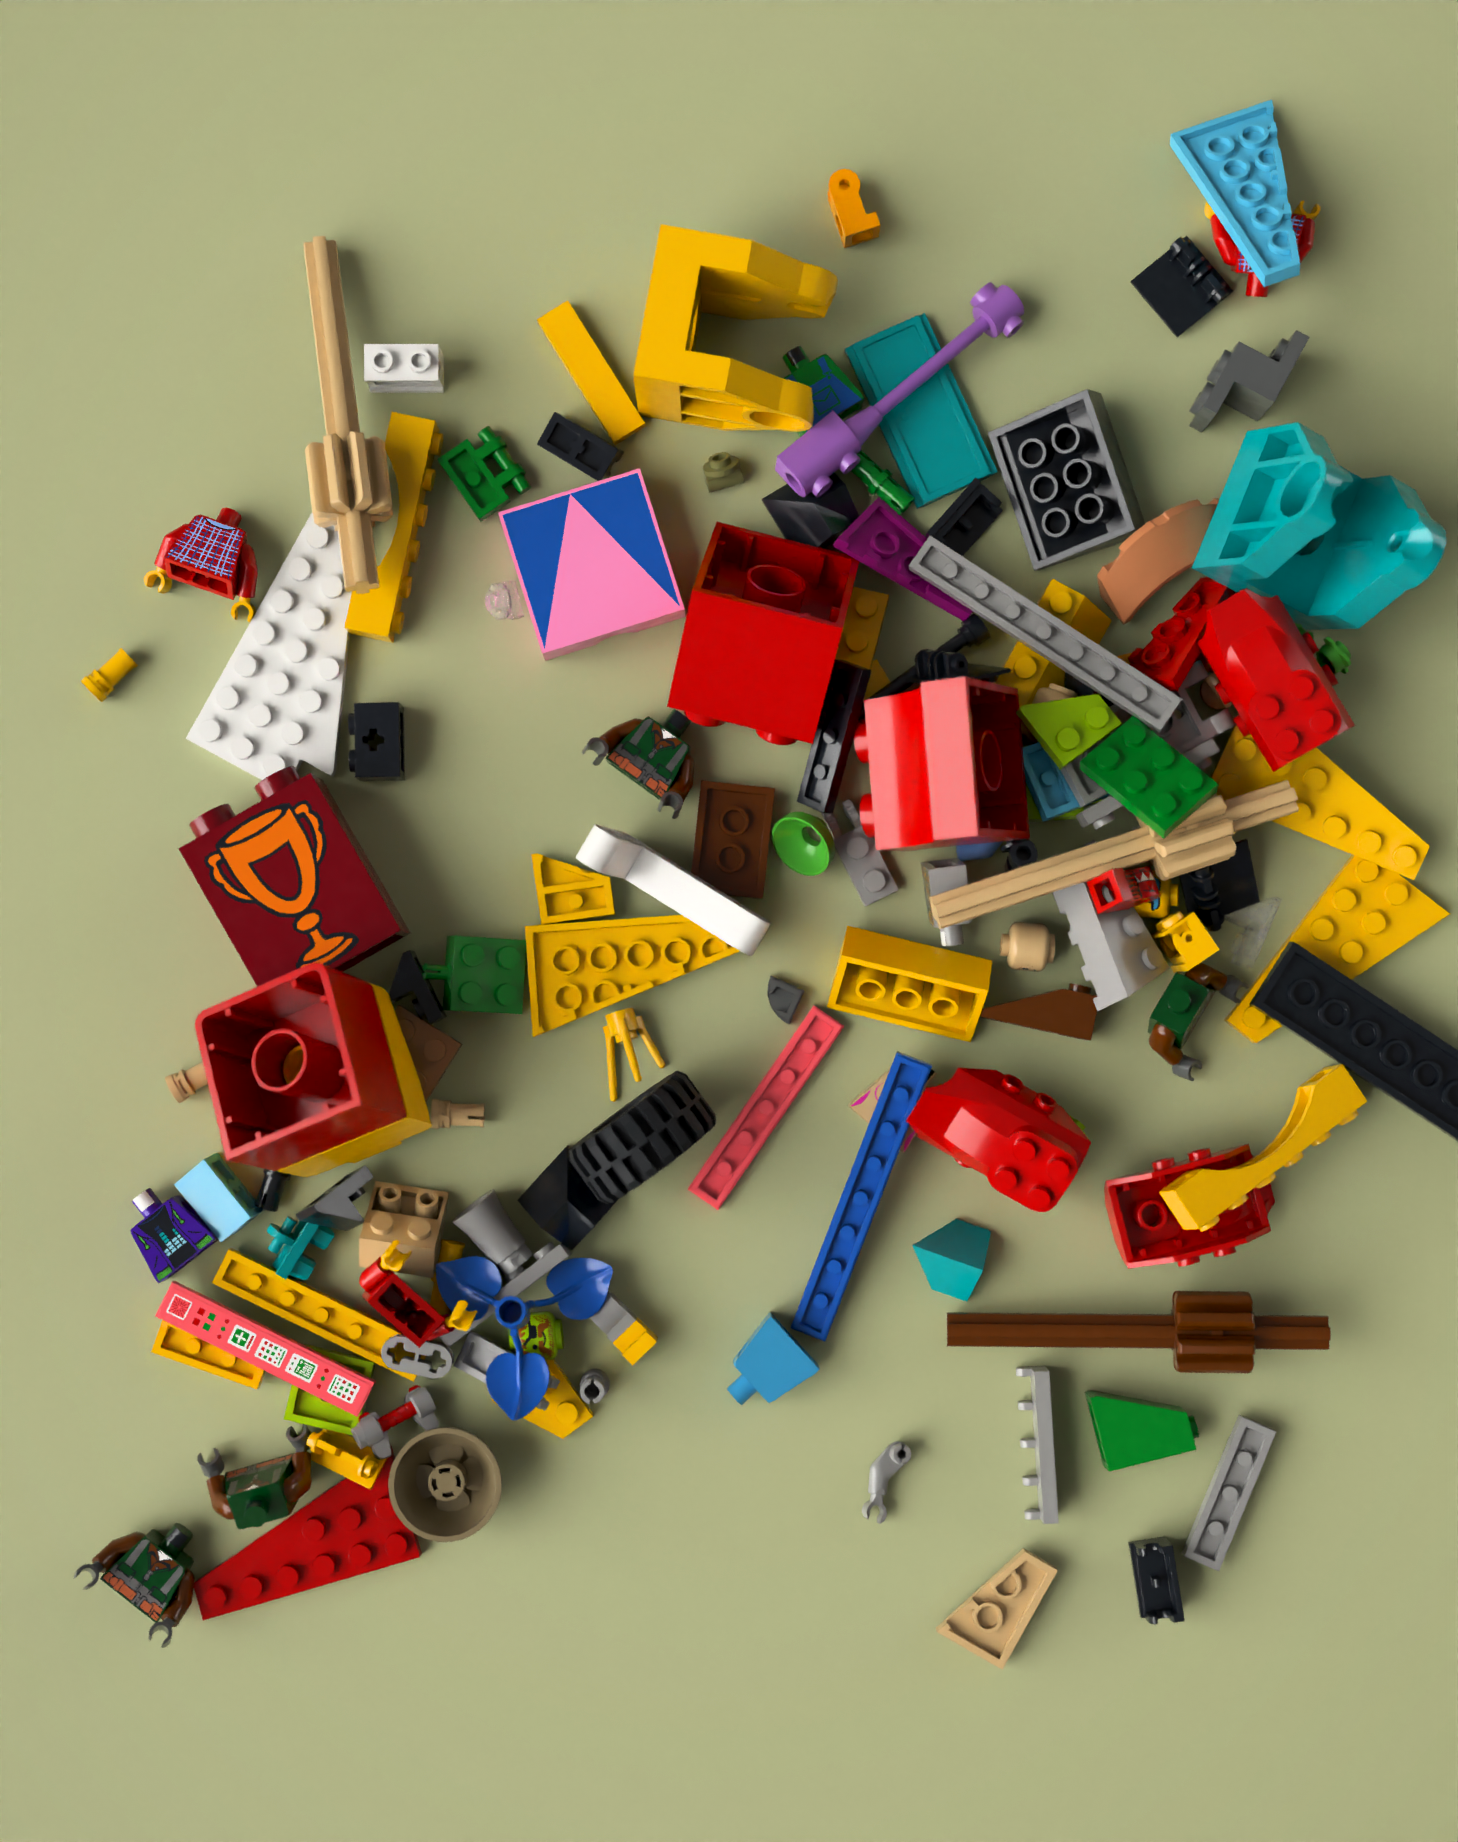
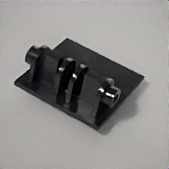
[1130,235,1233,337]
[907,649,1011,683]
[1179,839,1260,932]

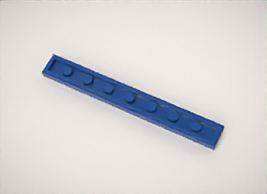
[790,1051,933,1342]

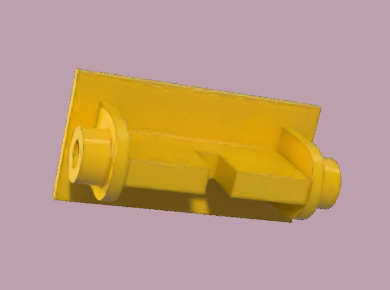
[307,1429,387,1490]

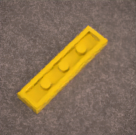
[537,300,646,446]

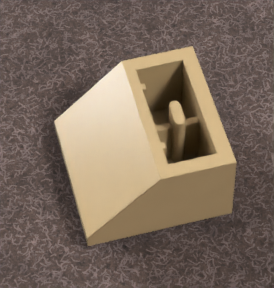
[359,1181,449,1278]

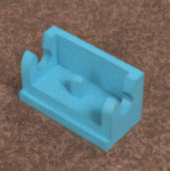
[174,1153,264,1243]

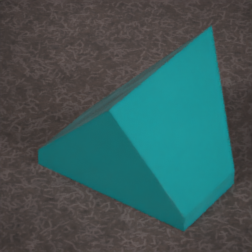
[912,1218,991,1302]

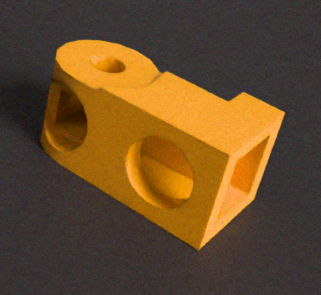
[827,169,881,248]

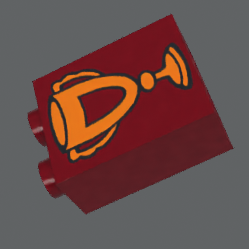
[178,766,411,987]

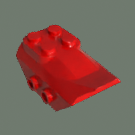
[1197,588,1355,772]
[905,1068,1091,1212]
[1104,1143,1275,1269]

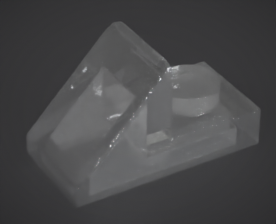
[1223,896,1282,969]

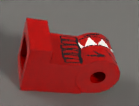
[1087,867,1161,914]

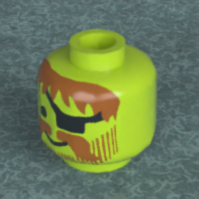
[509,1311,564,1360]

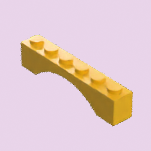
[344,412,443,643]
[1159,1064,1367,1232]

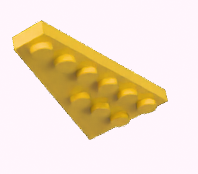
[1211,725,1430,880]
[1224,855,1450,1043]
[525,915,740,1037]

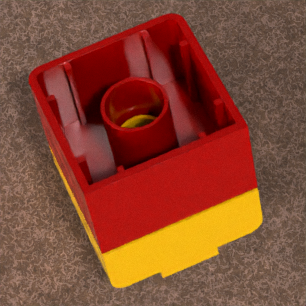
[195,962,432,1177]

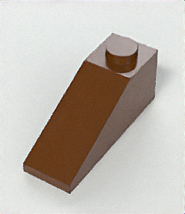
[980,983,1098,1041]

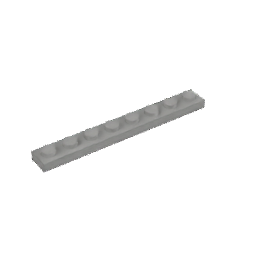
[909,536,1182,733]

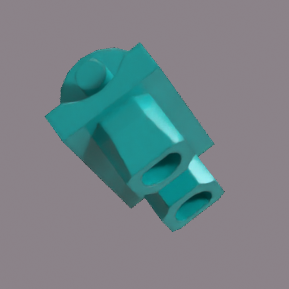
[266,1216,335,1280]

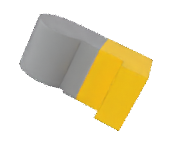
[590,1291,658,1366]

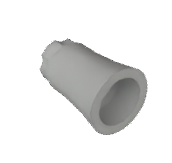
[452,1189,532,1275]

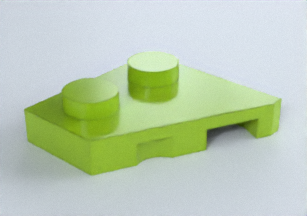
[1016,694,1122,770]

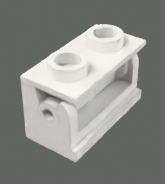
[364,344,444,393]

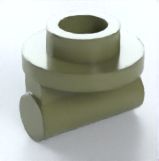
[703,452,745,493]

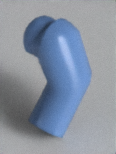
[956,841,1003,861]

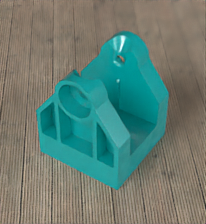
[1192,422,1447,630]

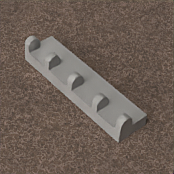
[1016,1366,1059,1524]

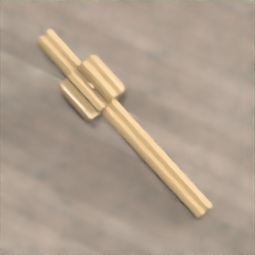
[303,236,393,594]
[929,780,1299,929]

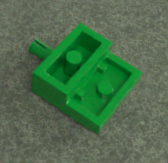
[422,935,526,1014]

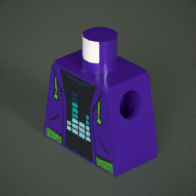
[130,1188,218,1284]

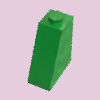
[1084,1390,1199,1472]

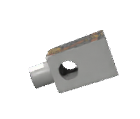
[921,858,972,946]

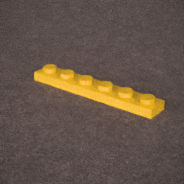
[212,1248,427,1382]

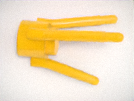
[602,1008,665,1102]

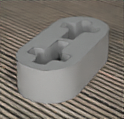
[381,1334,454,1378]

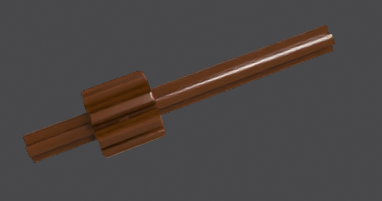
[947,1291,1331,1373]

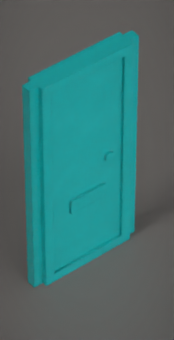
[845,313,998,509]

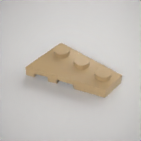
[936,1548,1058,1670]

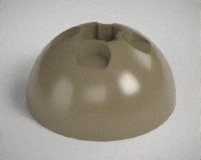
[388,1427,502,1542]

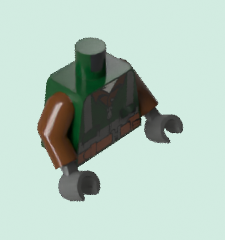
[582,709,695,819]
[1148,963,1249,1081]
[197,1424,312,1530]
[73,1523,195,1648]

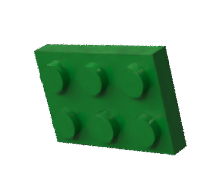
[1079,716,1218,839]

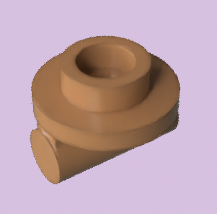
[1200,672,1233,710]

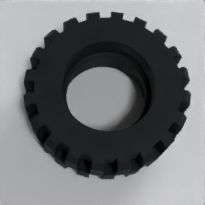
[569,1071,716,1204]

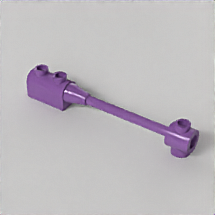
[775,282,1024,497]

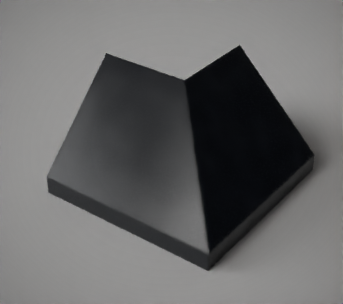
[762,472,859,548]
[517,1145,619,1250]

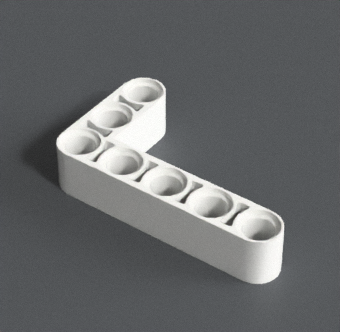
[576,824,771,956]

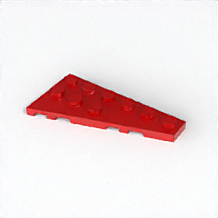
[194,1445,422,1620]

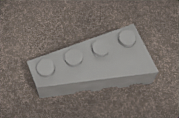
[1052,839,1170,1012]

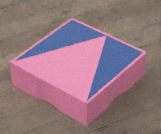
[498,468,685,661]

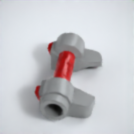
[351,1385,439,1460]

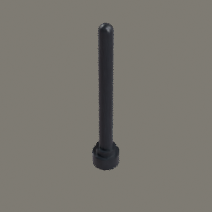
[858,613,991,720]

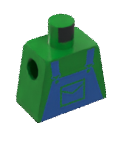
[782,346,864,437]

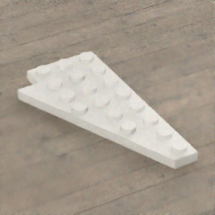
[186,513,352,780]

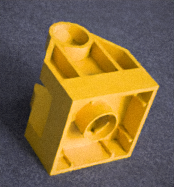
[633,224,838,432]

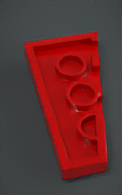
[1128,577,1235,691]

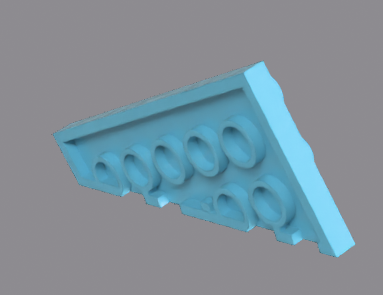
[1170,99,1300,287]

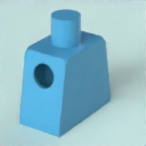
[727,1312,820,1405]

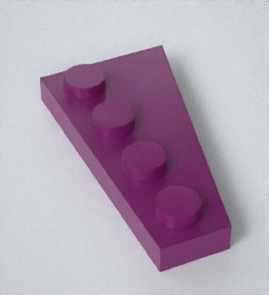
[833,497,973,621]

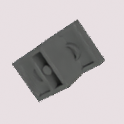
[1189,330,1309,433]

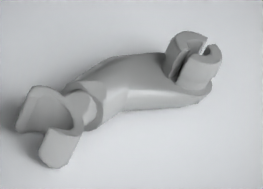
[862,1441,911,1524]

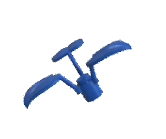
[436,1256,613,1421]

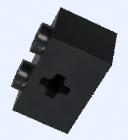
[348,702,405,781]

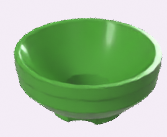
[772,812,835,876]

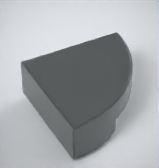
[767,976,804,1025]

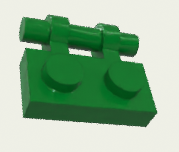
[437,426,531,522]

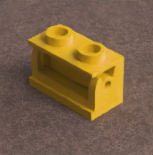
[1151,911,1220,973]

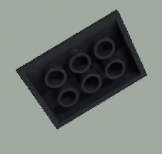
[988,389,1145,571]

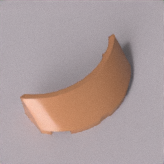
[1097,498,1219,625]

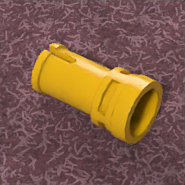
[81,648,138,702]

